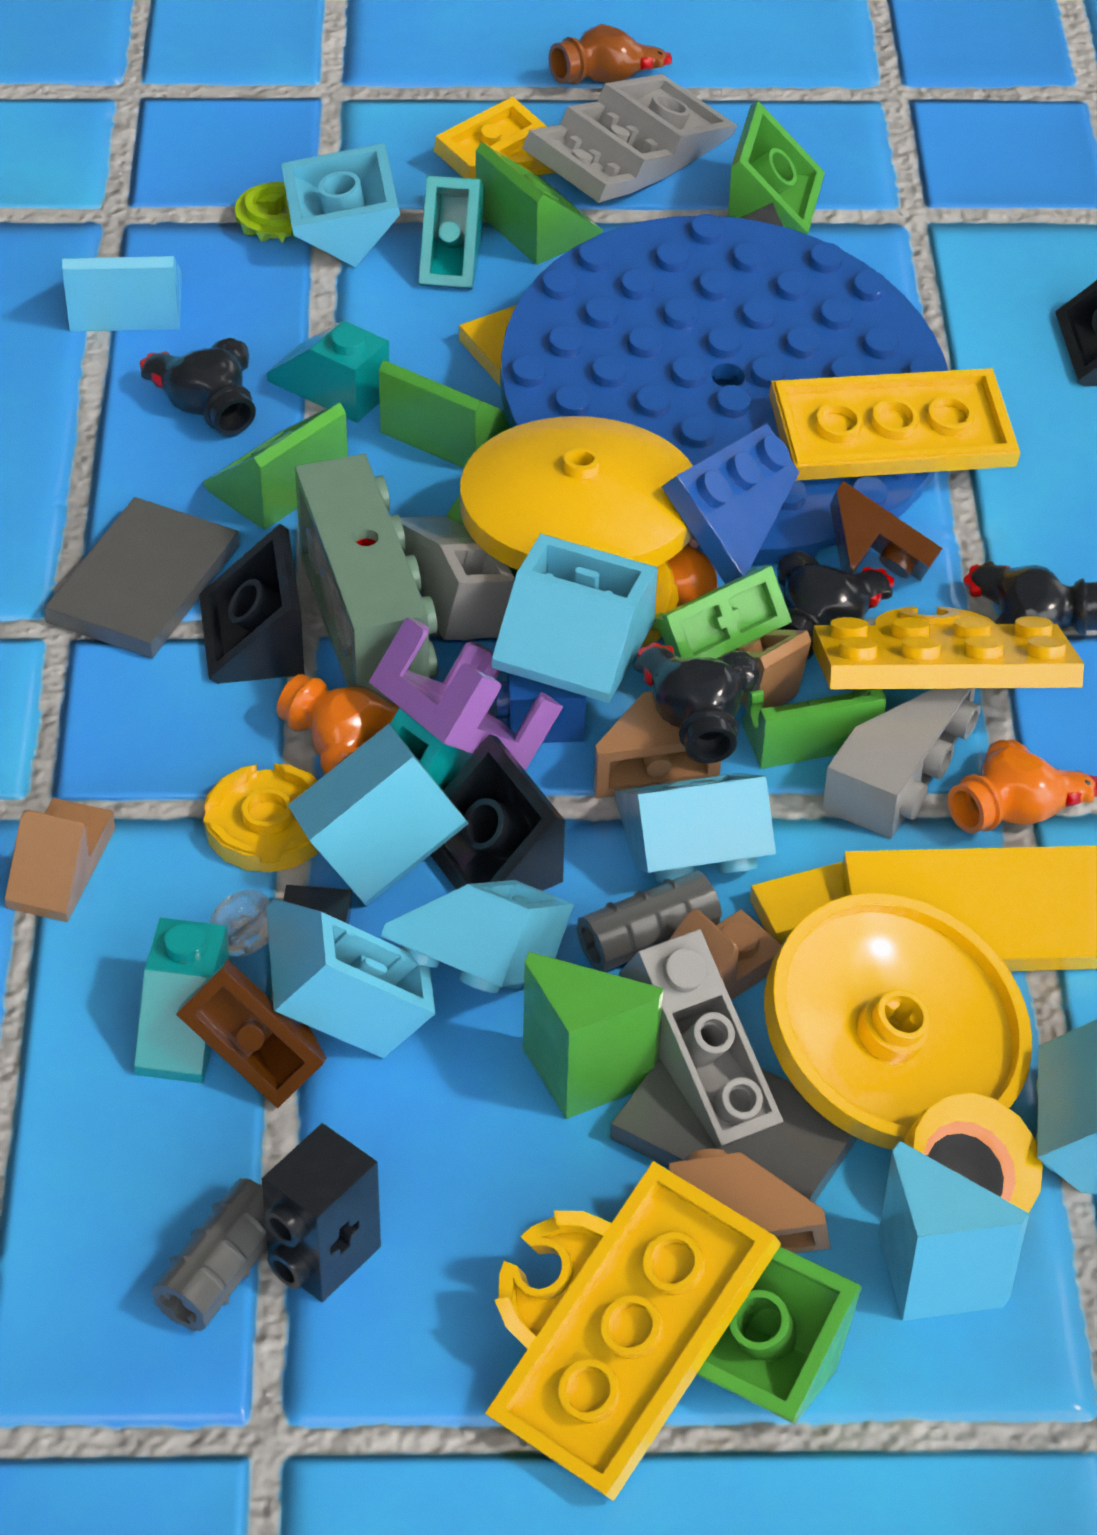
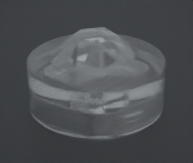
[209,890,270,957]

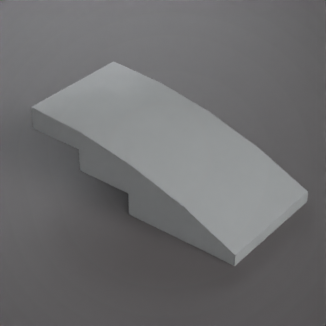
[522,74,738,203]

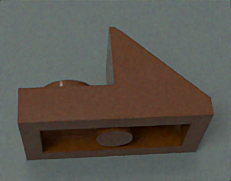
[830,481,943,581]
[175,959,327,1109]

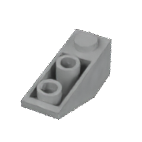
[400,516,515,640]
[822,688,980,839]
[619,929,784,1149]

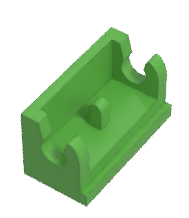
[651,565,792,658]
[742,689,886,769]

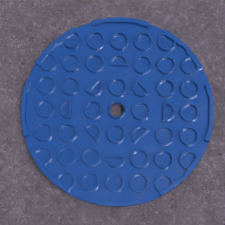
[500,214,948,565]

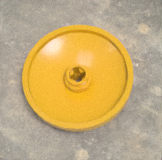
[460,416,693,570]
[764,893,1032,1150]

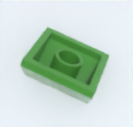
[728,101,825,234]
[476,142,603,265]
[379,360,510,468]
[203,402,348,530]
[523,952,663,1119]
[696,1247,862,1424]

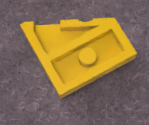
[434,96,556,179]

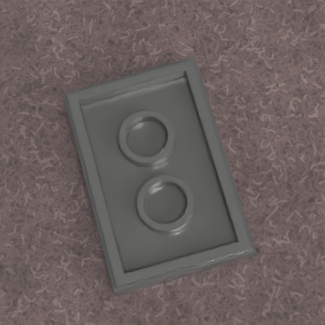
[44,497,239,659]
[610,1058,858,1203]

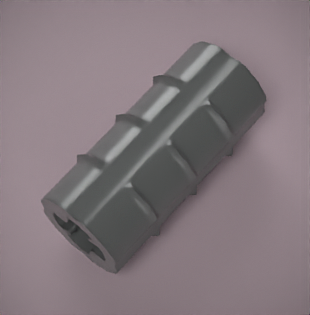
[577,870,722,972]
[151,1178,268,1331]

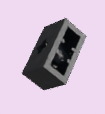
[261,1123,381,1303]

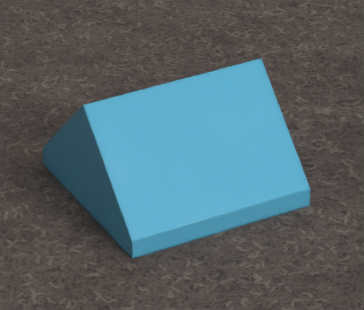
[281,143,400,268]
[62,256,182,332]
[288,724,469,906]
[878,1141,1029,1321]

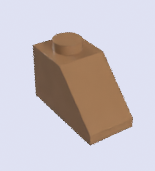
[593,691,721,798]
[669,1149,830,1254]

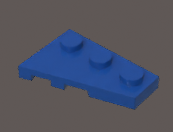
[661,423,799,584]

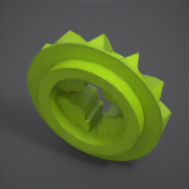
[235,182,299,243]

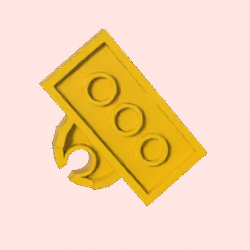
[813,606,1084,689]
[485,1161,781,1502]

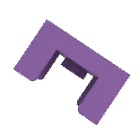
[369,617,563,770]

